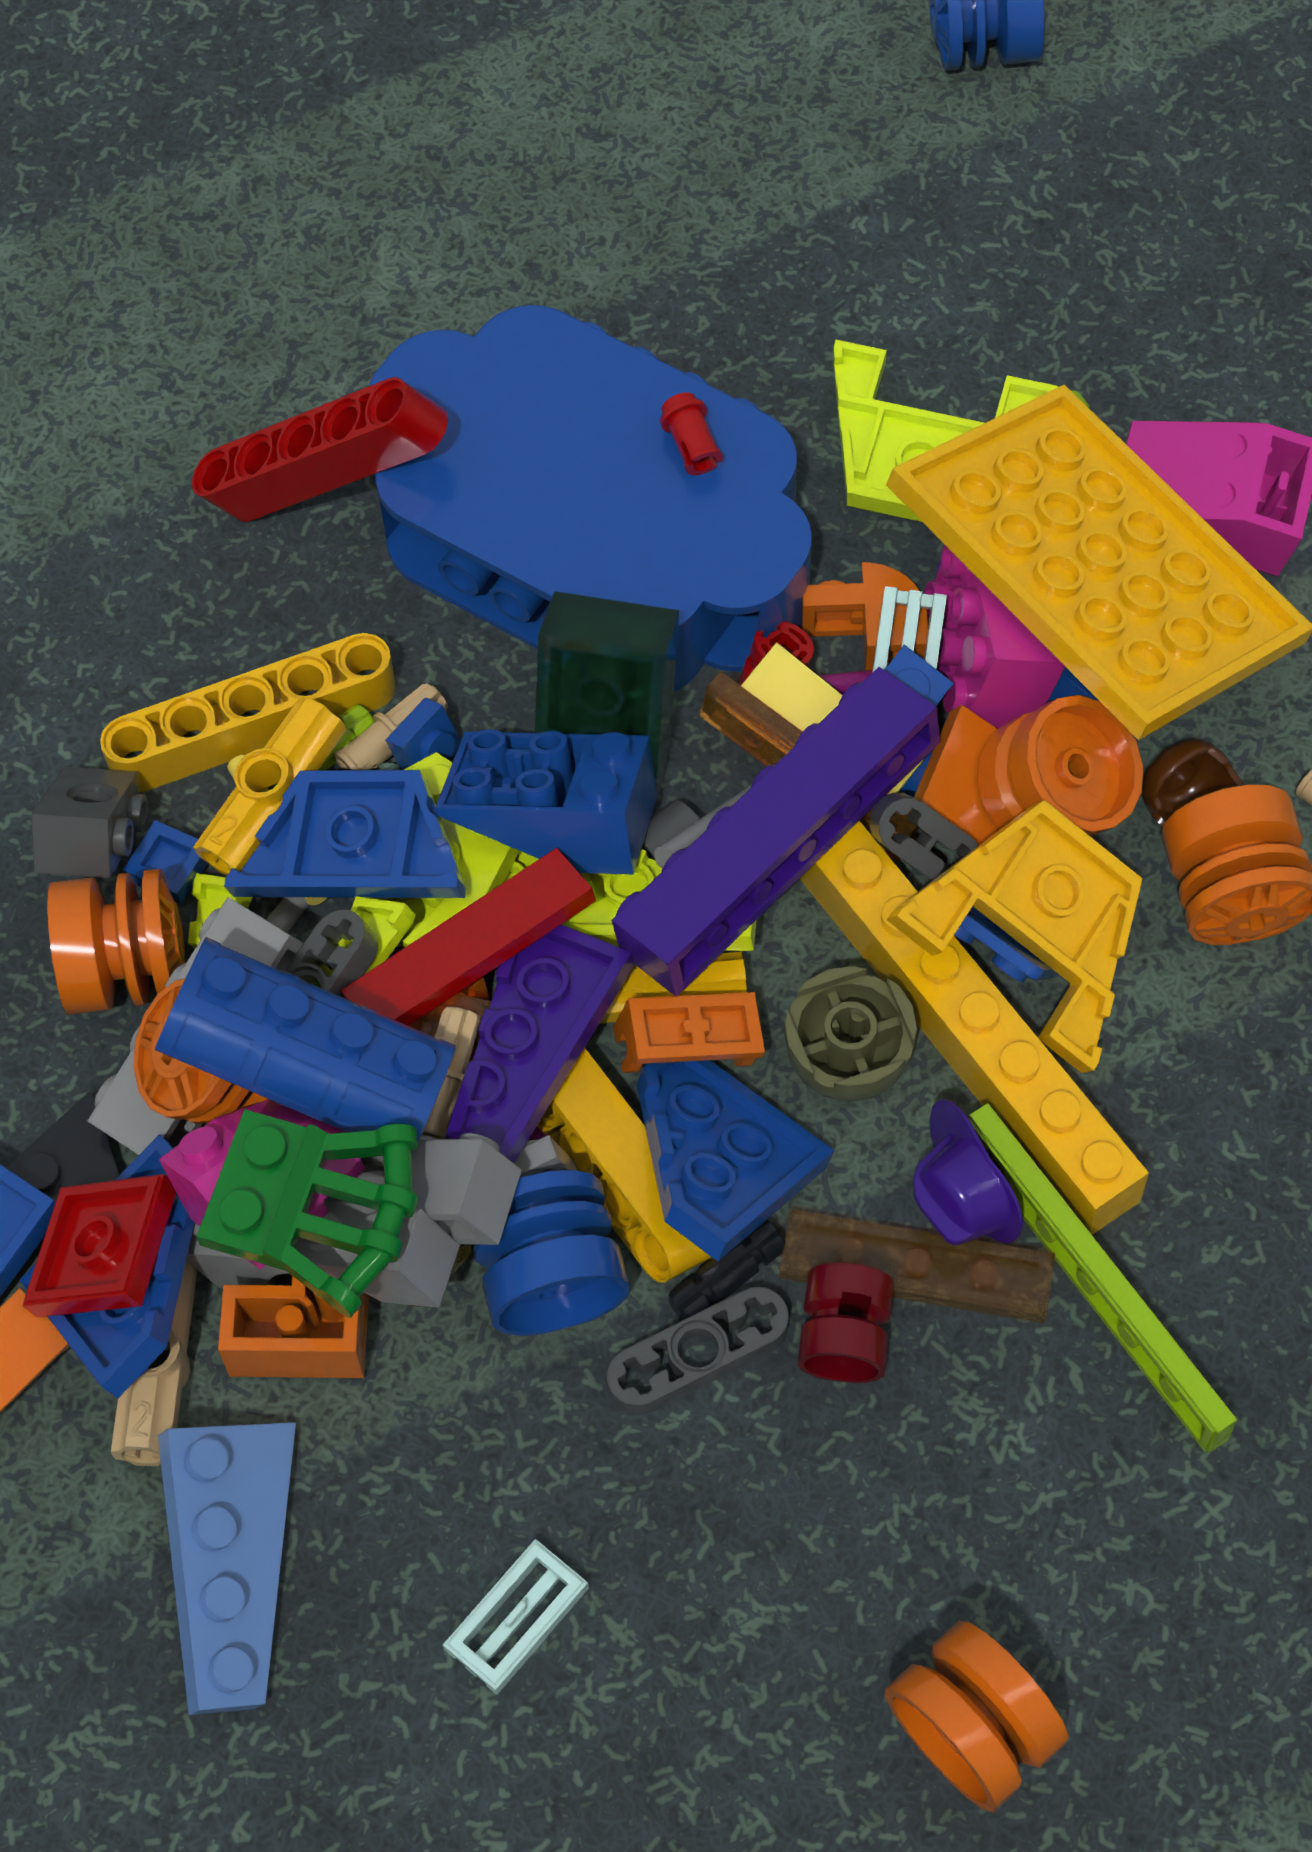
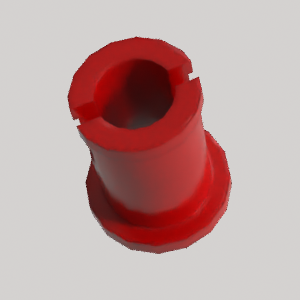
[660,392,723,475]

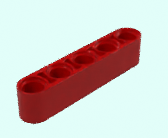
[192,377,448,522]

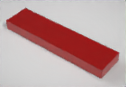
[340,848,596,1026]

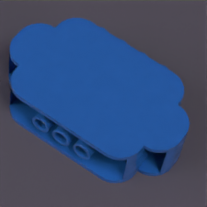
[369,305,812,698]

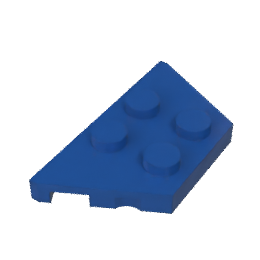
[224,770,466,898]

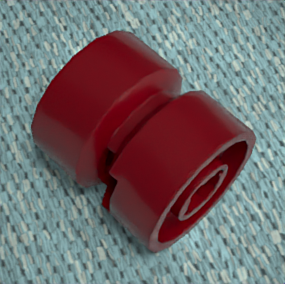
[797,1262,894,1383]

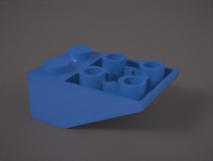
[435,729,657,875]

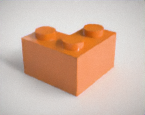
[218,1276,369,1378]

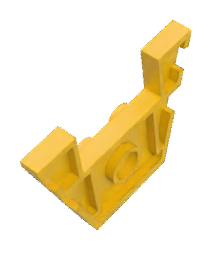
[887,800,1143,1073]

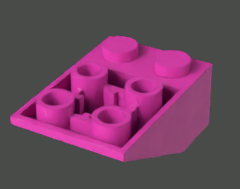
[1126,421,1312,576]
[923,544,1065,729]

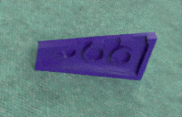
[445,924,634,1163]

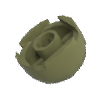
[784,966,917,1102]

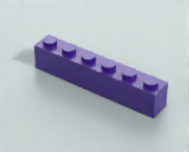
[611,667,940,997]

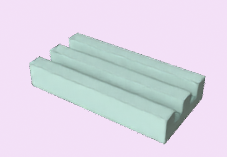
[872,586,947,673]
[443,1539,589,1695]

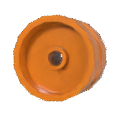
[977,695,1143,836]
[884,1621,1069,1813]

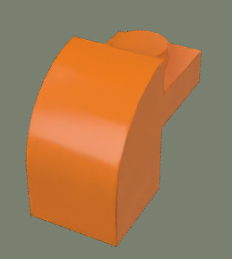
[802,562,928,670]

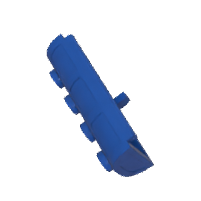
[154,937,456,1155]

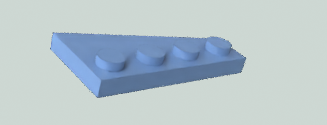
[158,1422,296,1715]

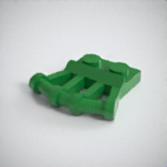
[196,1109,419,1318]

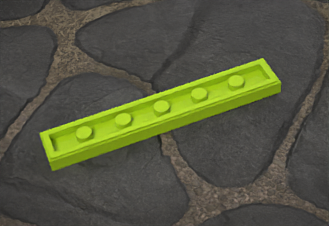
[968,1103,1237,1453]

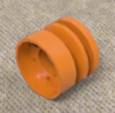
[1161,784,1312,945]
[47,869,185,1015]
[133,979,268,1124]

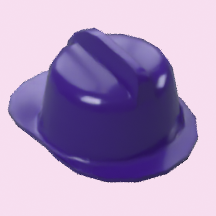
[912,1099,1023,1245]

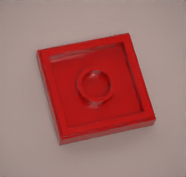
[22,1174,176,1317]

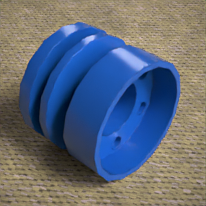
[929,0,1044,70]
[474,1170,630,1336]

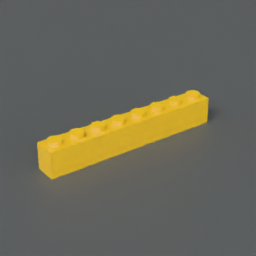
[799,821,1149,1235]

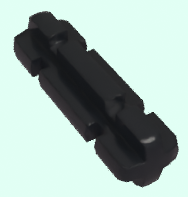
[668,1220,785,1320]

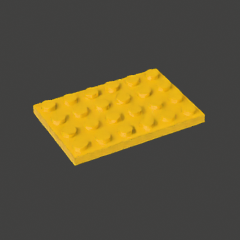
[886,385,1312,740]

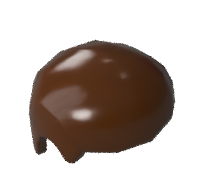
[1142,739,1243,829]

